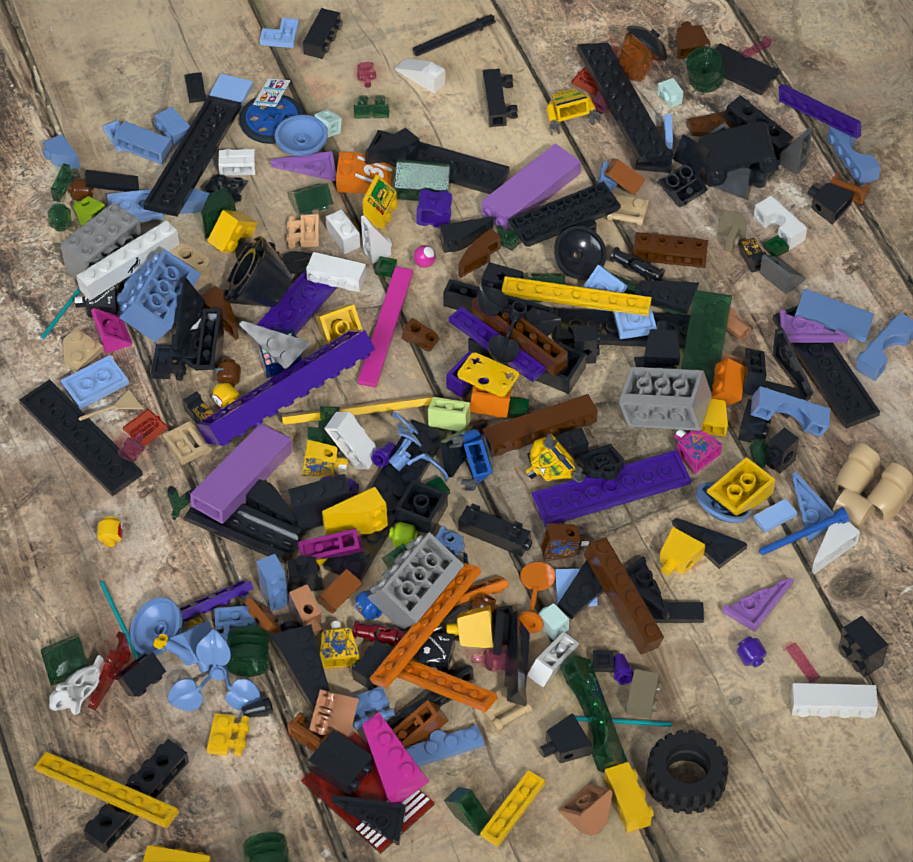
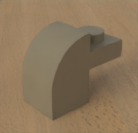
[717,209,747,253]

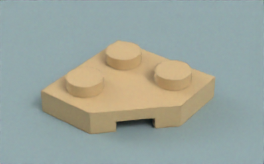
[63,328,104,372]

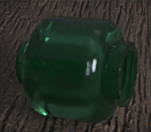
[47,203,72,232]

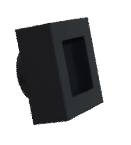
[593,650,614,672]

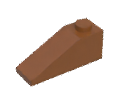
[393,700,449,748]

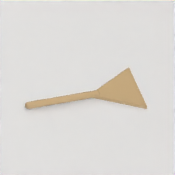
[79,390,143,421]

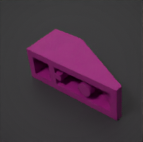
[298,529,364,560]

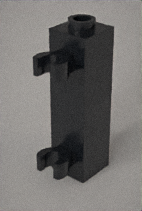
[482,69,518,127]
[458,503,533,557]

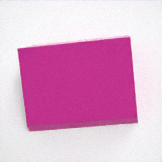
[91,308,133,354]

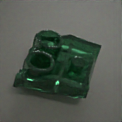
[40,633,88,686]

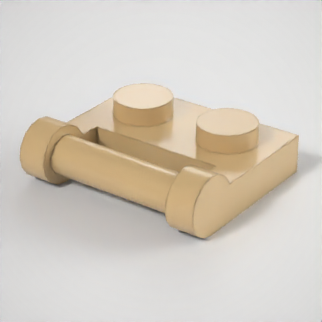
[607,194,649,227]
[163,421,212,465]
[480,686,532,732]

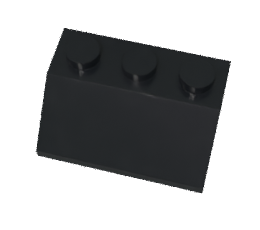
[288,474,353,531]

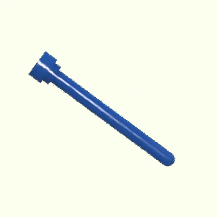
[759,507,850,555]

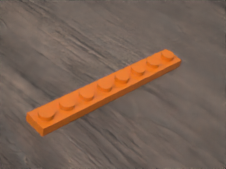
[370,563,481,688]

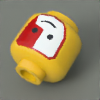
[212,383,240,409]
[97,516,123,547]

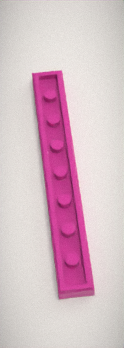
[358,267,413,388]

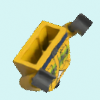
[546,89,601,135]
[526,434,586,482]

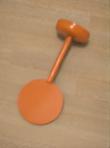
[519,562,556,633]

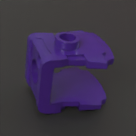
[416,189,452,229]

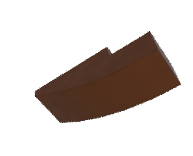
[458,228,501,278]

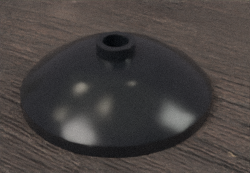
[626,25,667,61]
[554,226,607,280]

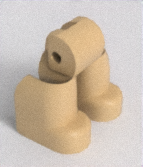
[833,443,913,530]

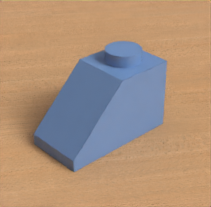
[42,134,80,169]

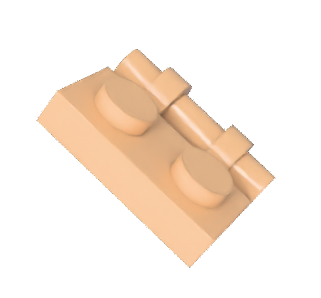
[286,214,319,248]

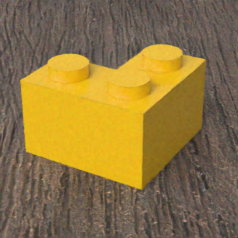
[207,210,258,253]

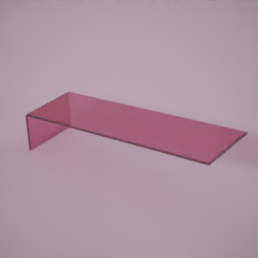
[739,35,772,58]
[784,642,820,683]

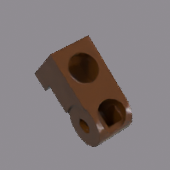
[402,318,440,352]

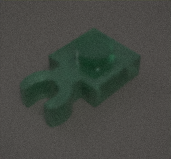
[496,225,522,251]

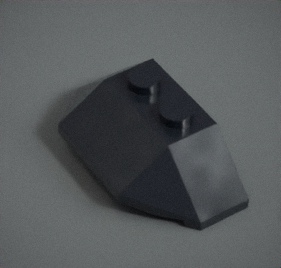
[181,308,224,371]

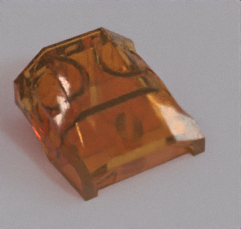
[619,32,652,82]

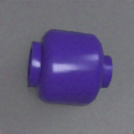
[736,636,767,668]

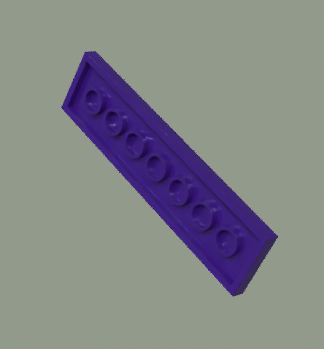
[531,450,691,527]

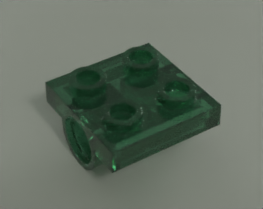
[353,95,389,119]

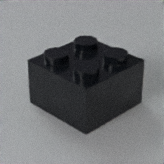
[395,479,448,534]
[838,616,888,677]

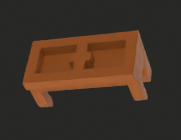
[604,158,645,195]
[831,172,870,205]
[318,569,363,614]
[287,712,330,752]

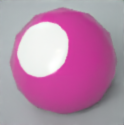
[414,245,436,268]

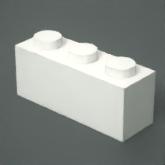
[306,252,367,292]
[324,412,377,469]

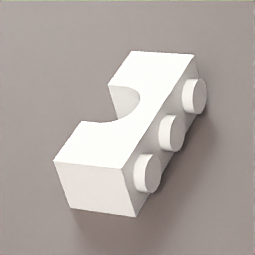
[753,196,807,250]

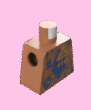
[289,584,323,636]

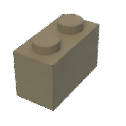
[626,669,662,719]

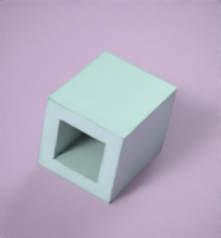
[539,603,569,641]

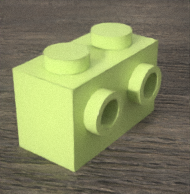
[428,397,470,431]

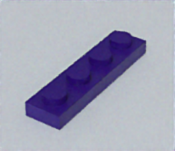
[180,579,253,622]

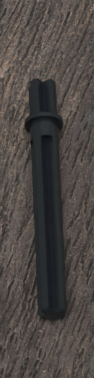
[412,14,496,57]

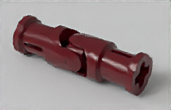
[353,621,407,646]

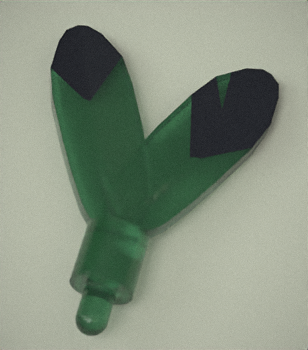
[167,486,195,520]

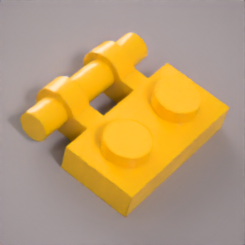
[207,713,250,756]

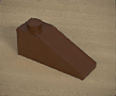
[201,285,239,340]

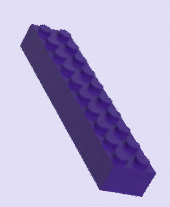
[197,330,375,446]

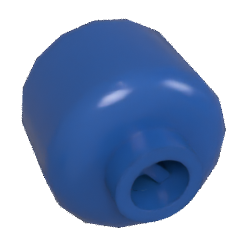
[355,590,383,620]

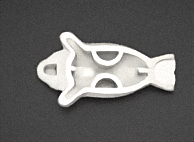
[49,655,109,715]

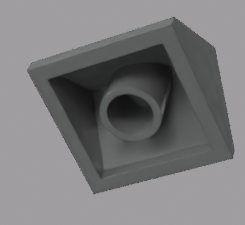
[760,254,806,295]

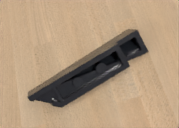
[504,610,530,706]

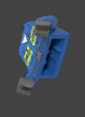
[448,429,493,491]

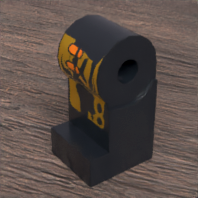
[739,238,767,273]
[183,391,214,424]

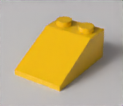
[707,457,776,516]
[322,487,388,535]

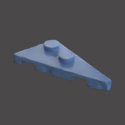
[792,471,834,543]

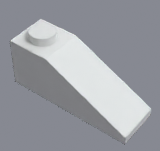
[395,58,445,94]
[361,216,392,264]
[812,522,860,574]
[527,632,580,687]

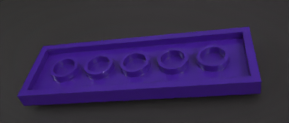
[257,269,338,337]

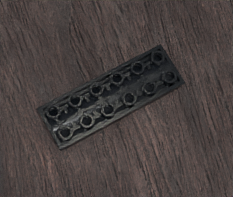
[508,181,621,247]
[183,504,305,564]

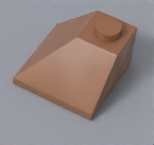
[558,784,612,836]

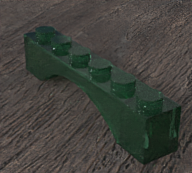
[560,654,628,773]

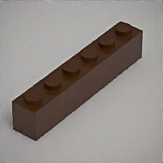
[472,296,568,376]
[482,394,598,457]
[584,537,664,655]

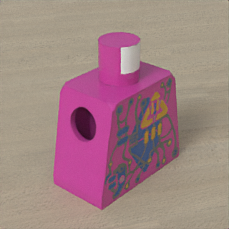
[674,430,722,475]

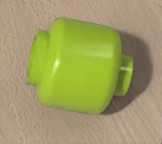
[389,522,418,549]

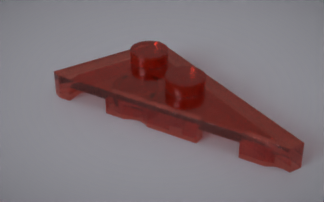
[88,631,131,711]

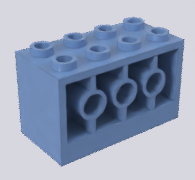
[119,249,201,342]

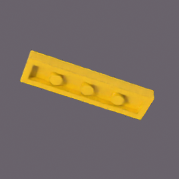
[480,770,546,847]

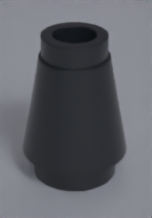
[241,696,273,718]

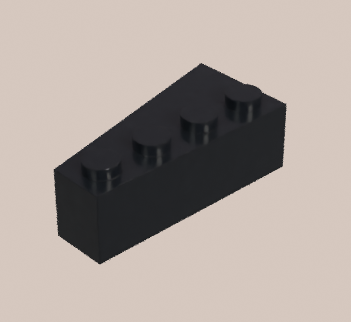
[272,624,330,713]

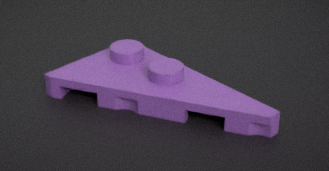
[271,151,336,181]
[779,310,849,343]
[722,578,794,632]

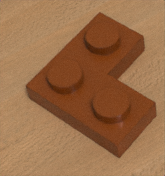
[244,597,282,634]

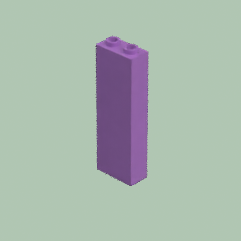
[481,143,581,232]
[191,423,292,524]

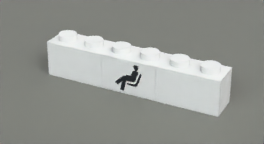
[76,220,180,300]

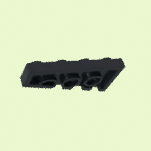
[557,560,604,619]

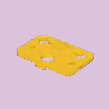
[457,353,519,397]

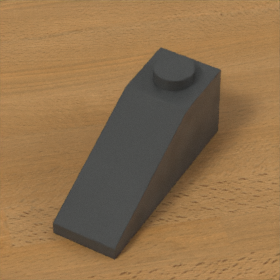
[779,127,813,175]

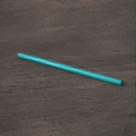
[40,287,81,339]
[100,581,140,659]
[568,715,671,727]

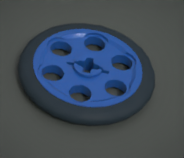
[239,95,305,144]

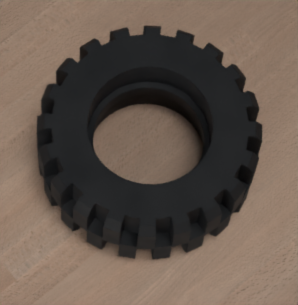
[646,730,728,814]

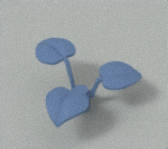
[388,411,448,482]
[168,629,261,711]

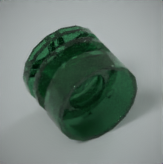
[686,46,725,93]
[226,625,269,677]
[242,832,291,862]

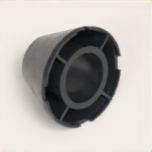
[223,236,292,307]

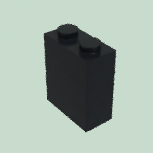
[307,730,375,796]

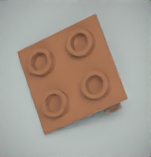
[309,689,359,739]

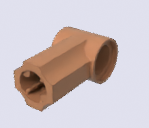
[713,306,751,340]

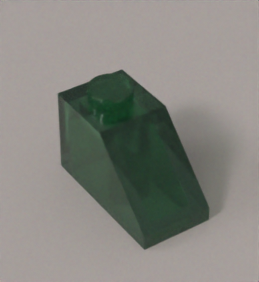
[444,787,491,836]

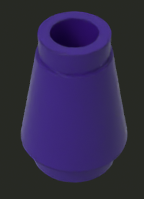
[371,442,396,467]
[614,654,634,685]

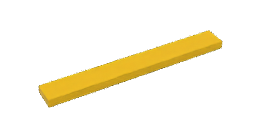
[502,276,652,316]
[282,395,433,425]
[34,751,179,829]

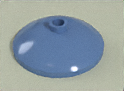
[275,115,328,156]
[696,482,752,523]
[130,597,182,656]

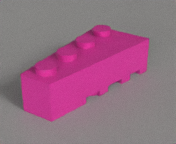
[362,712,430,804]

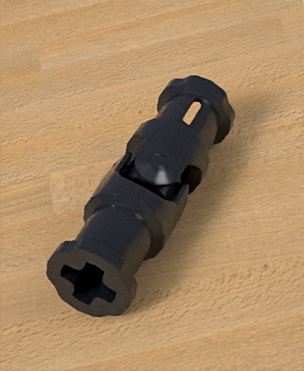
[609,247,665,281]

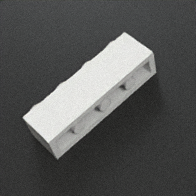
[791,683,878,719]

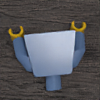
[153,618,212,673]

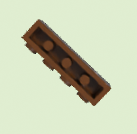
[633,232,708,268]

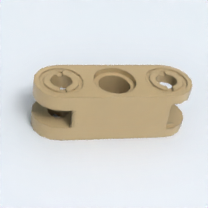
[169,241,211,280]

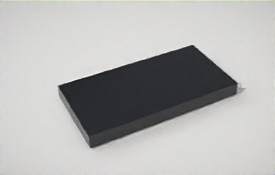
[702,43,779,96]

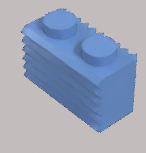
[154,106,190,146]

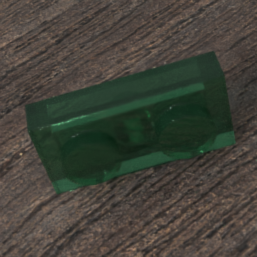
[51,163,73,202]

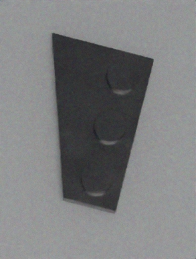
[634,280,699,314]

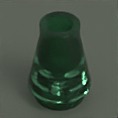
[749,439,768,469]

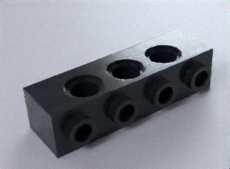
[723,95,794,159]

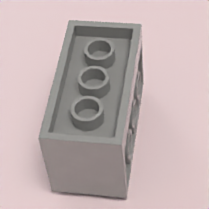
[60,202,142,279]
[619,367,712,431]
[367,532,464,630]

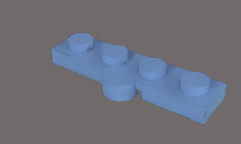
[406,725,484,767]

